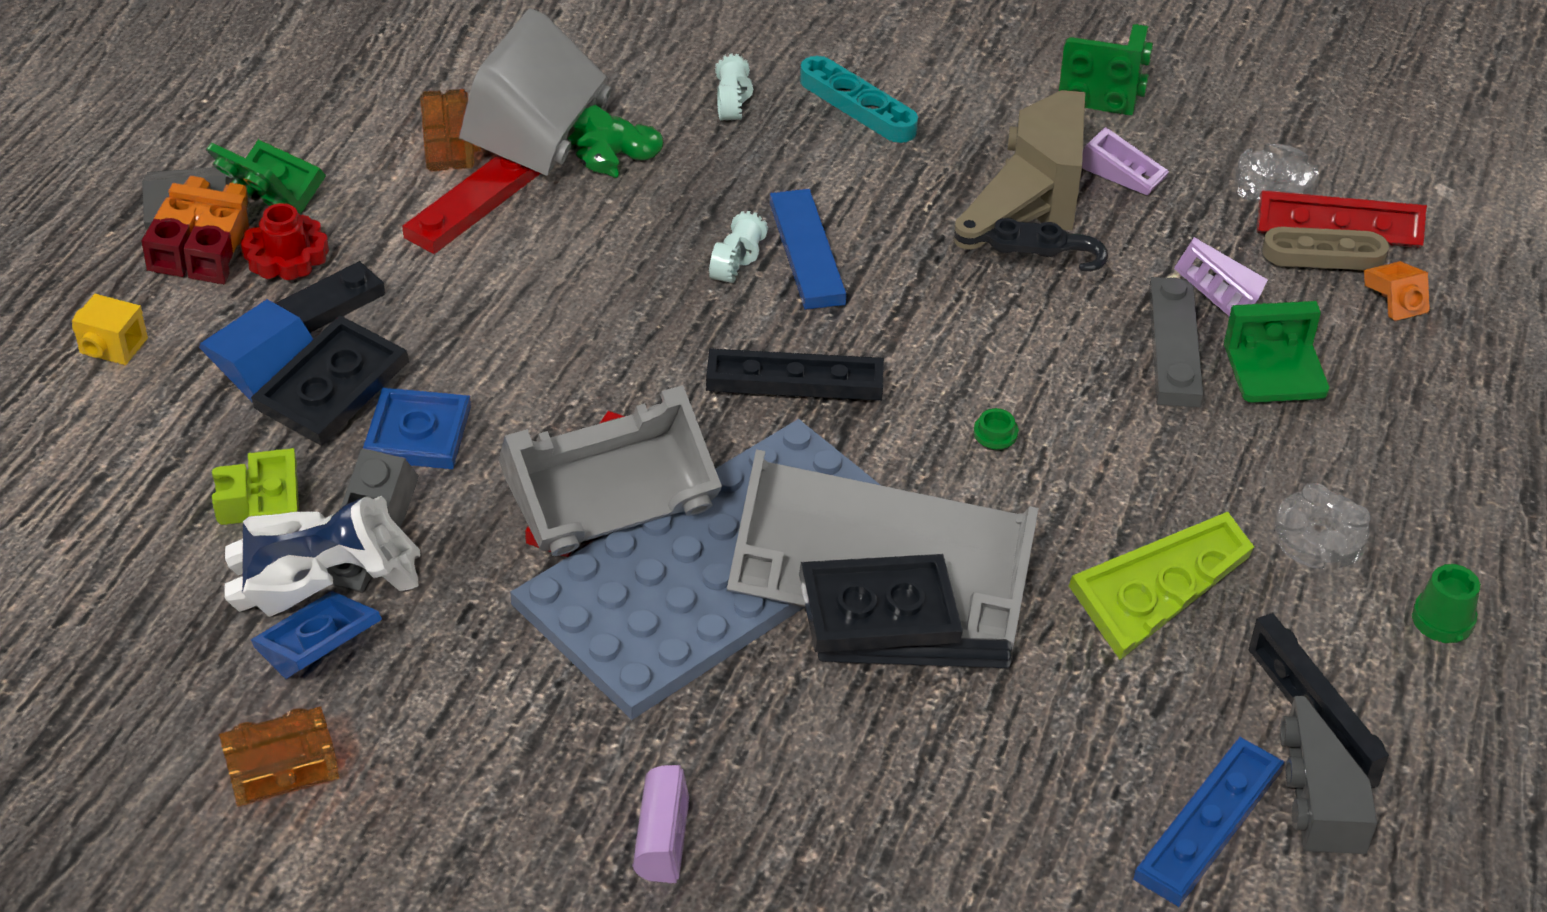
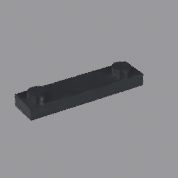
[214,261,385,334]
[706,348,884,401]
[1248,612,1389,789]

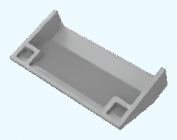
[727,449,1039,649]

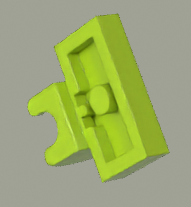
[212,448,299,525]

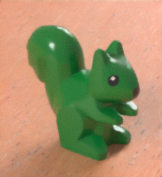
[568,105,664,178]

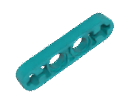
[800,56,918,143]

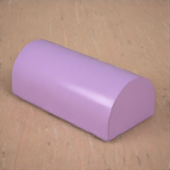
[633,765,689,883]

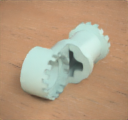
[715,54,753,120]
[709,211,768,283]

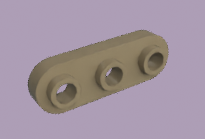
[1262,227,1389,271]

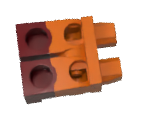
[141,175,249,285]

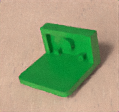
[1059,24,1153,116]
[206,139,326,215]
[1224,301,1329,402]

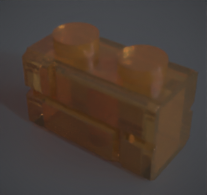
[420,89,481,171]
[219,706,340,807]

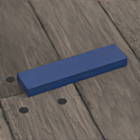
[770,189,846,310]
[1133,737,1285,907]

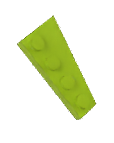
[1069,512,1254,660]

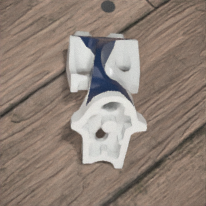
[224,496,420,617]

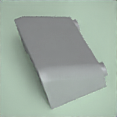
[459,8,612,176]
[498,385,722,556]

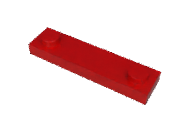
[402,155,541,254]
[1256,190,1427,248]

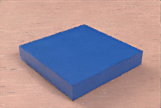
[363,388,471,469]

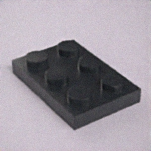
[251,315,409,446]
[799,554,963,652]

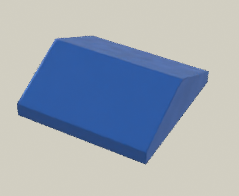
[199,299,313,403]
[251,591,382,679]

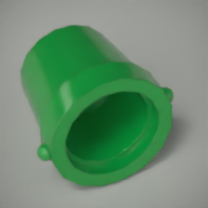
[1412,564,1481,643]

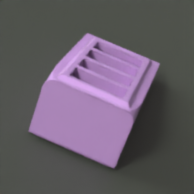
[1082,127,1169,196]
[1174,237,1268,316]

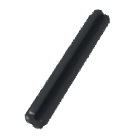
[818,638,1012,669]

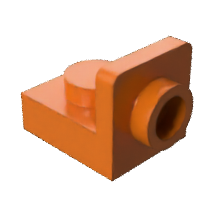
[1364,261,1430,321]

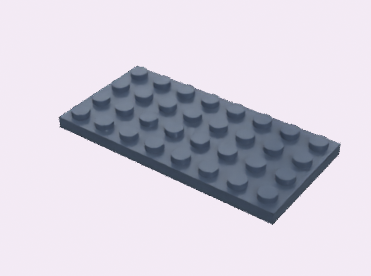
[510,419,880,720]

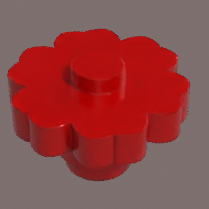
[241,203,329,280]

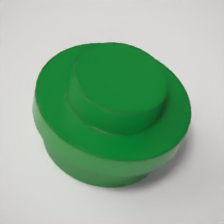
[973,408,1019,449]

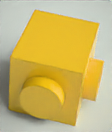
[72,293,148,365]

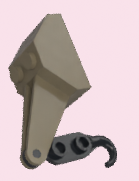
[954,90,1109,272]

